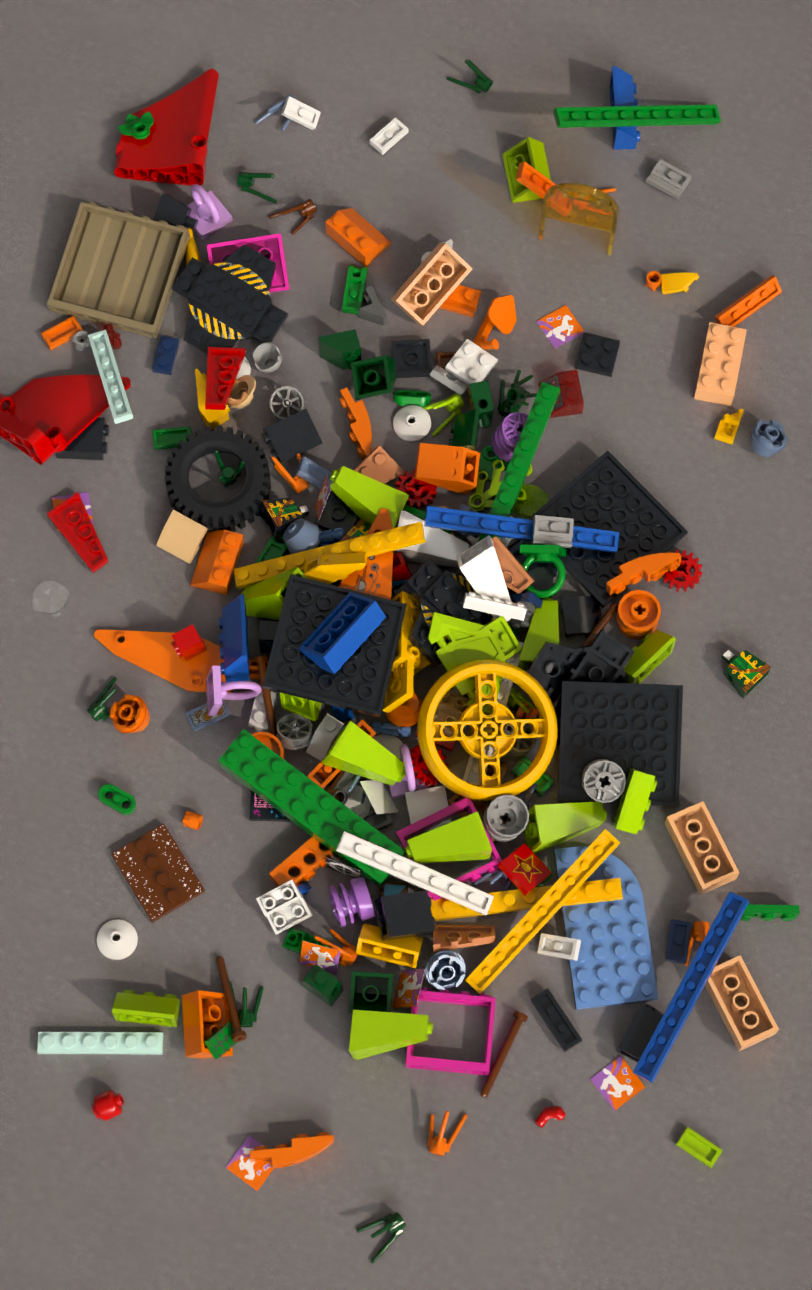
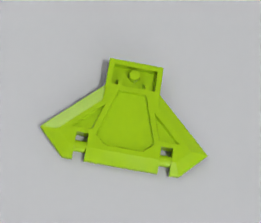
[428,612,522,714]

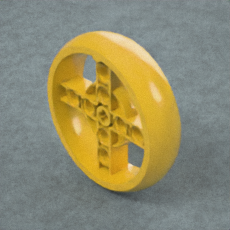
[417,659,558,801]

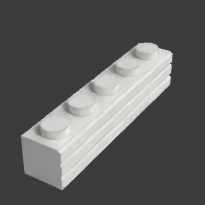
[462,592,527,621]

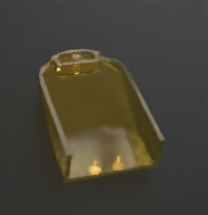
[539,183,620,256]

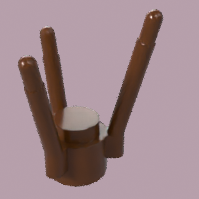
[269,199,317,235]

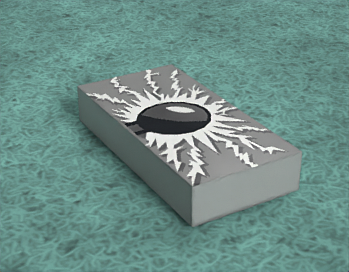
[430,365,469,395]

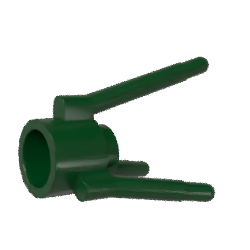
[447,60,494,93]
[237,172,277,203]
[497,370,530,417]
[507,375,537,406]
[214,450,244,487]
[87,677,117,722]
[229,981,264,1027]
[356,1212,406,1263]

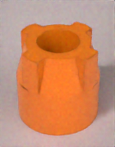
[645,271,662,291]
[182,811,203,830]

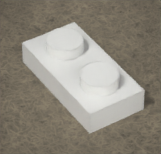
[281,96,321,130]
[370,117,409,155]
[248,691,277,732]
[537,933,581,961]

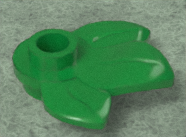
[118,112,154,139]
[478,445,509,482]

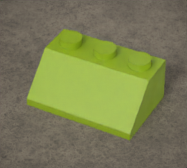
[502,137,551,203]
[624,630,676,684]
[612,768,657,834]
[112,990,181,1027]

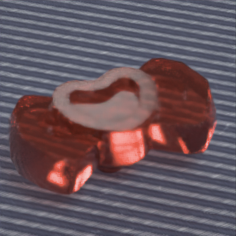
[103,323,122,350]

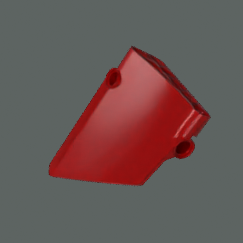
[114,68,219,186]

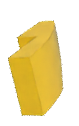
[661,273,699,294]
[714,409,744,445]

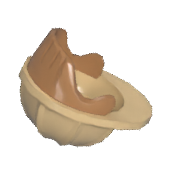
[227,375,256,409]

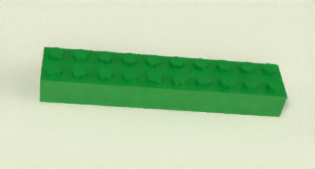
[218,729,406,888]

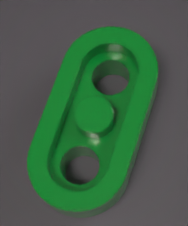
[393,390,431,407]
[98,784,136,815]

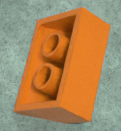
[325,208,391,267]
[190,530,244,596]
[182,990,233,1059]

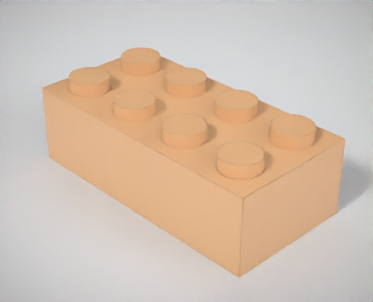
[391,242,472,326]
[694,322,747,406]
[664,801,739,895]
[705,955,779,1051]

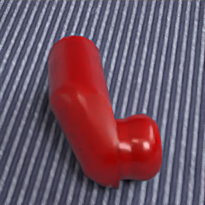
[534,1106,566,1128]

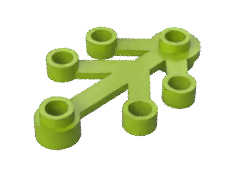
[468,460,533,512]

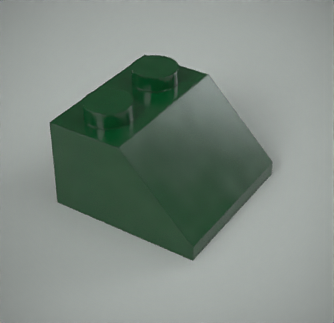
[319,329,361,370]
[351,355,396,400]
[448,410,480,451]
[349,971,394,1013]

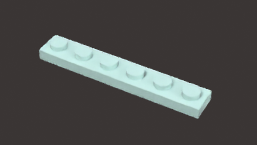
[88,330,133,424]
[37,1032,164,1055]

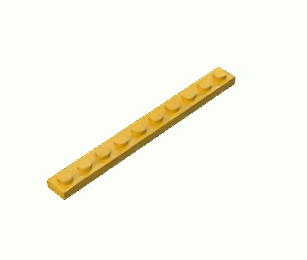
[234,522,426,589]
[465,829,620,994]
[431,878,623,921]

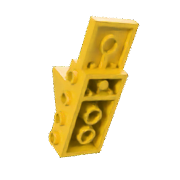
[382,591,431,713]

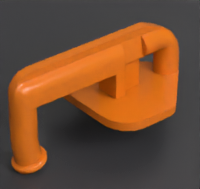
[473,295,517,350]

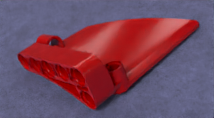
[0,375,131,465]

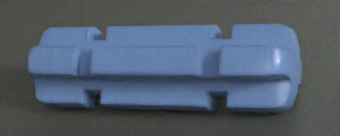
[318,528,345,543]
[372,722,411,738]

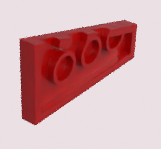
[205,347,246,410]
[47,492,109,573]

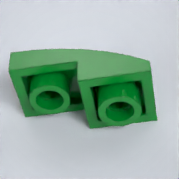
[282,928,330,954]

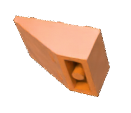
[414,443,480,495]

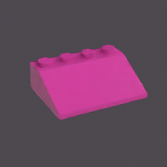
[206,233,290,293]

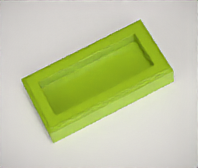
[676,1126,723,1169]

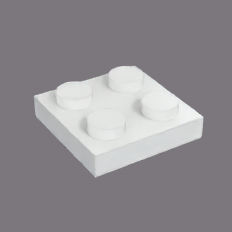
[445,339,498,386]

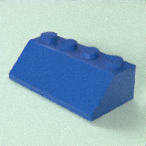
[609,66,640,150]
[299,592,386,674]
[219,594,250,682]

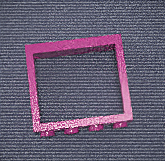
[396,798,502,901]
[406,988,496,1076]

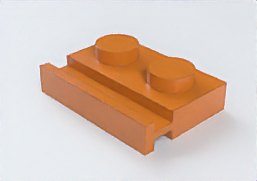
[439,285,482,318]

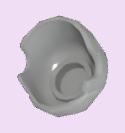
[252,342,282,373]

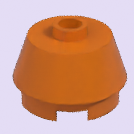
[385,692,423,727]
[110,695,150,733]

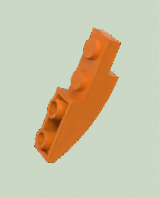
[338,387,372,459]
[606,553,682,596]
[250,1132,334,1169]

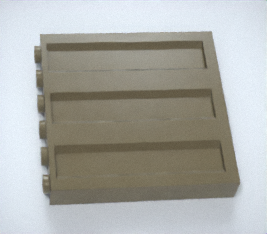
[47,202,190,339]

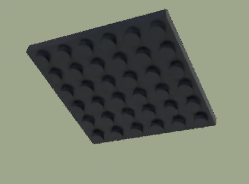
[527,451,688,608]
[262,574,407,718]
[558,681,683,806]

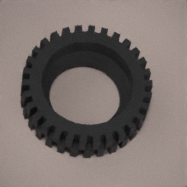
[165,426,271,532]

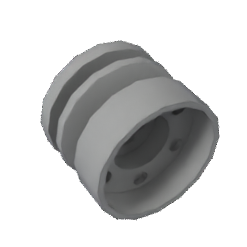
[581,759,626,803]
[482,795,529,842]

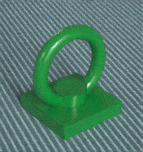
[520,545,566,598]

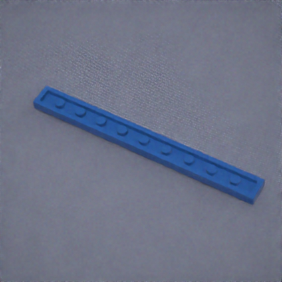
[424,506,619,553]
[633,892,749,1083]

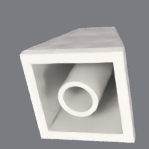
[395,510,470,568]
[456,535,511,622]

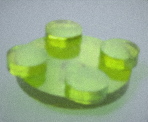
[512,485,548,517]

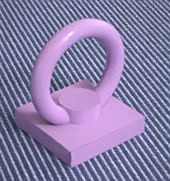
[187,184,233,240]
[206,666,262,716]
[389,744,431,799]

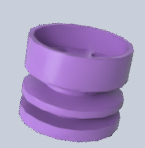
[491,412,528,462]
[329,876,375,927]

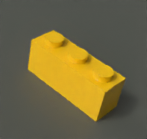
[356,923,423,969]

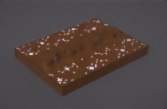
[111,823,205,923]

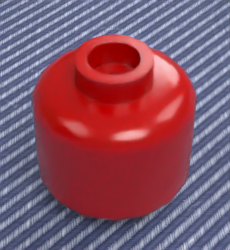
[91,1090,124,1121]

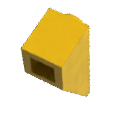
[195,369,230,430]
[303,552,367,585]

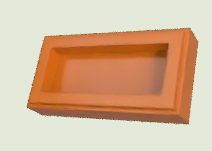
[41,316,83,350]

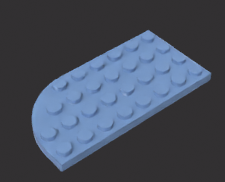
[554,846,658,1010]

